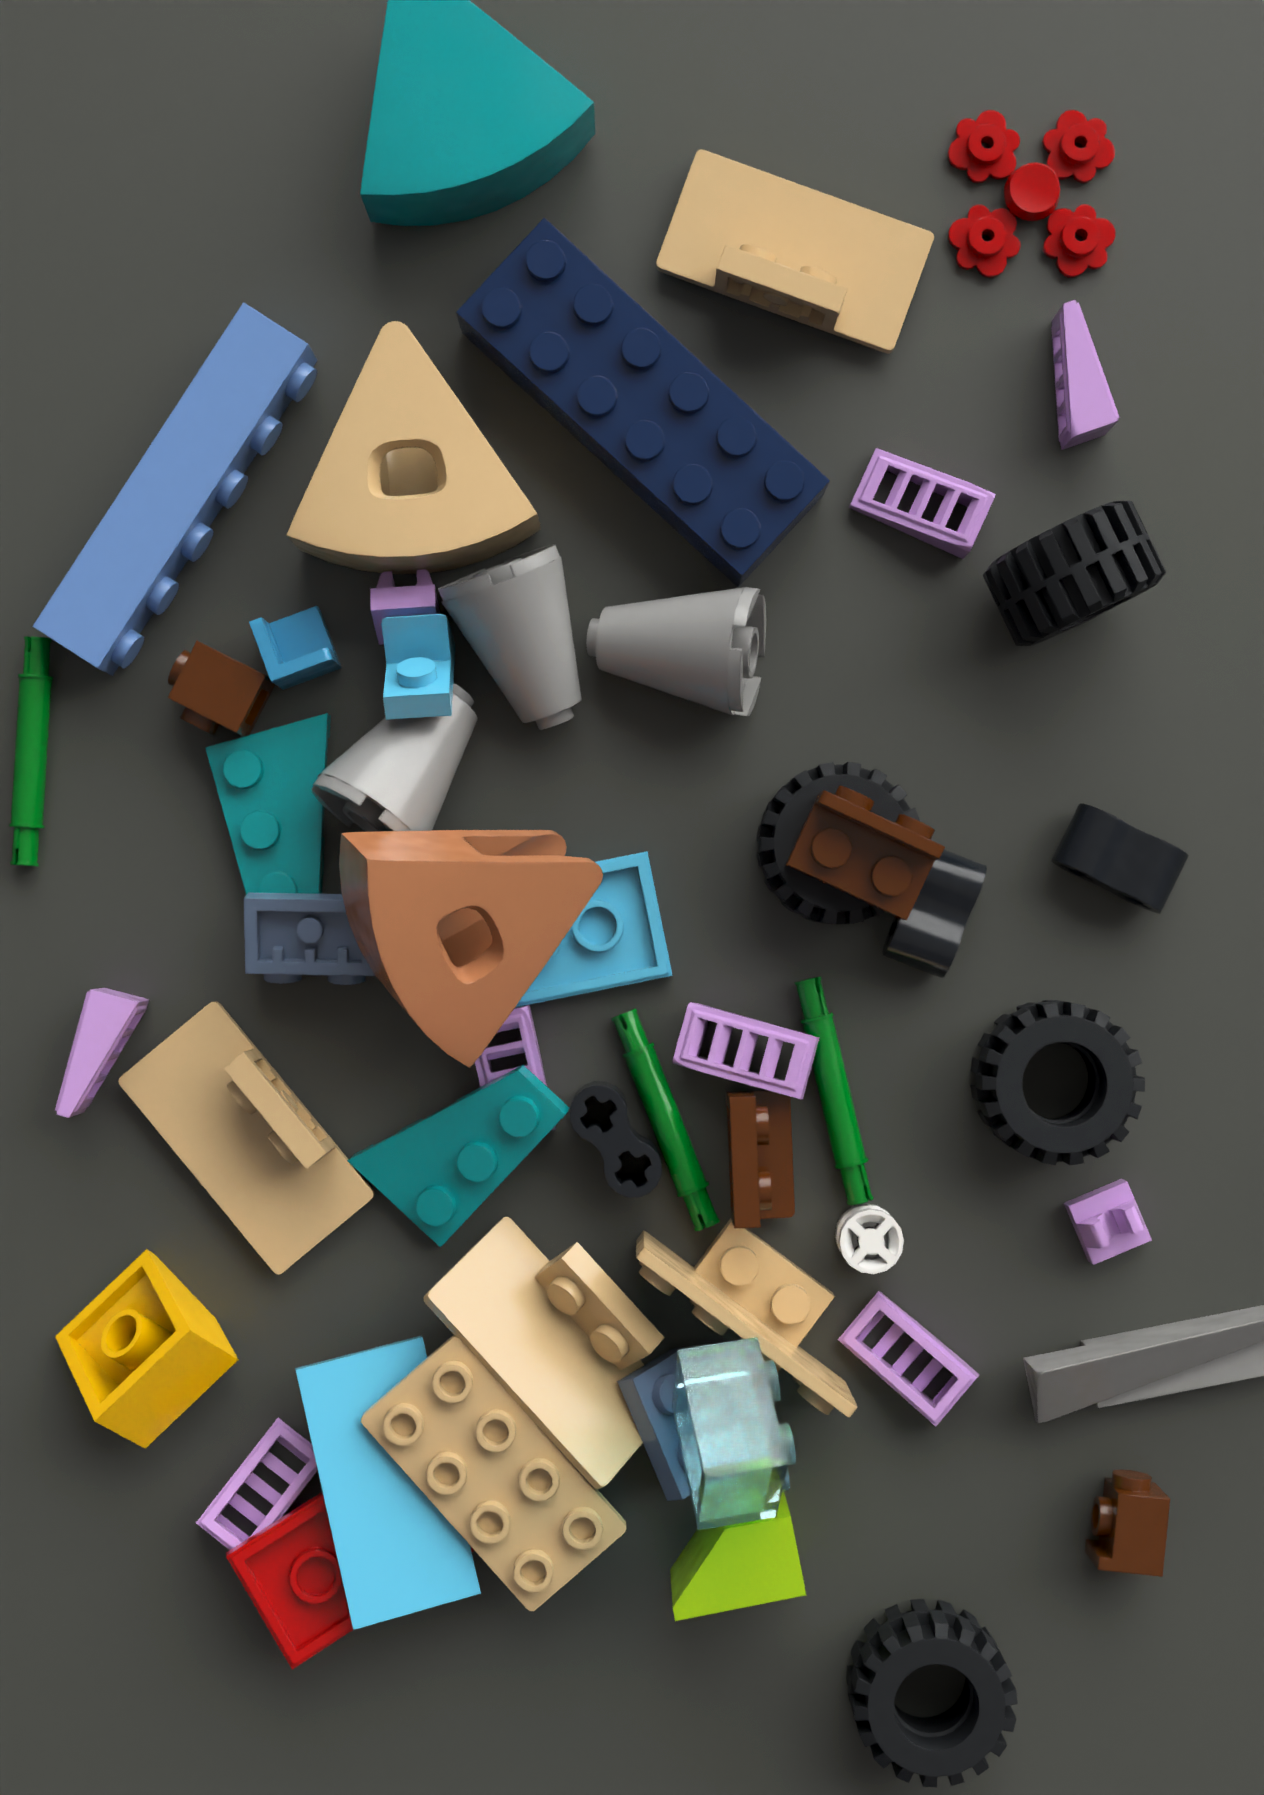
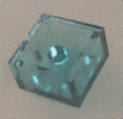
[672,1337,796,1530]

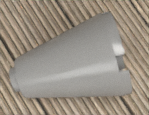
[438,544,582,730]
[587,587,767,716]
[311,683,478,832]

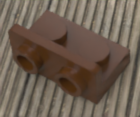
[785,785,945,920]
[726,1090,795,1229]

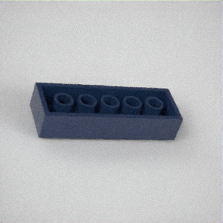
[456,218,830,587]

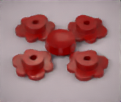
[948,110,1116,278]

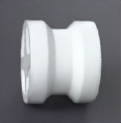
[835,1203,904,1274]

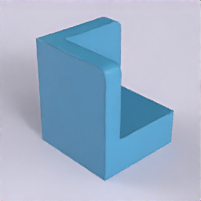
[249,606,342,690]

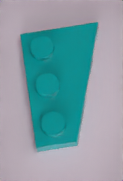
[205,713,331,895]
[347,1065,570,1247]

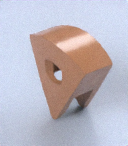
[339,830,603,1068]

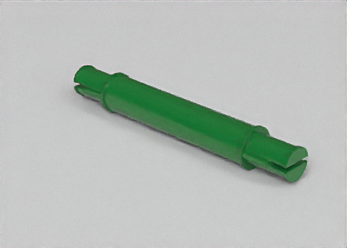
[9,636,54,866]
[794,976,874,1205]
[611,1008,720,1231]

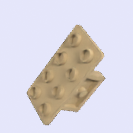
[656,149,934,354]
[118,1001,375,1275]
[424,1217,665,1489]
[636,1218,857,1418]
[361,1335,627,1611]

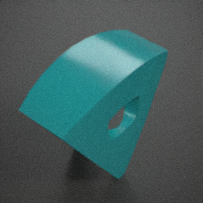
[360,0,596,226]

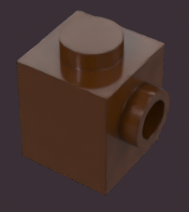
[168,641,275,736]

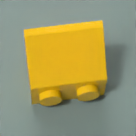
[55,1249,239,1449]

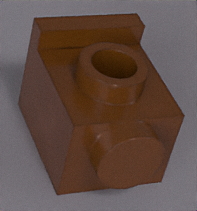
[1085,1469,1170,1577]

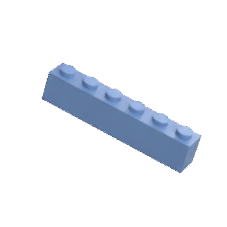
[32,302,318,676]

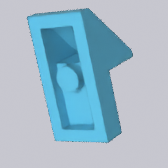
[381,614,455,720]

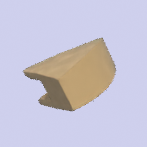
[287,321,541,574]

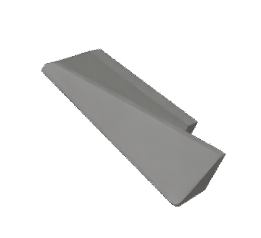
[1023,1305,1264,1423]

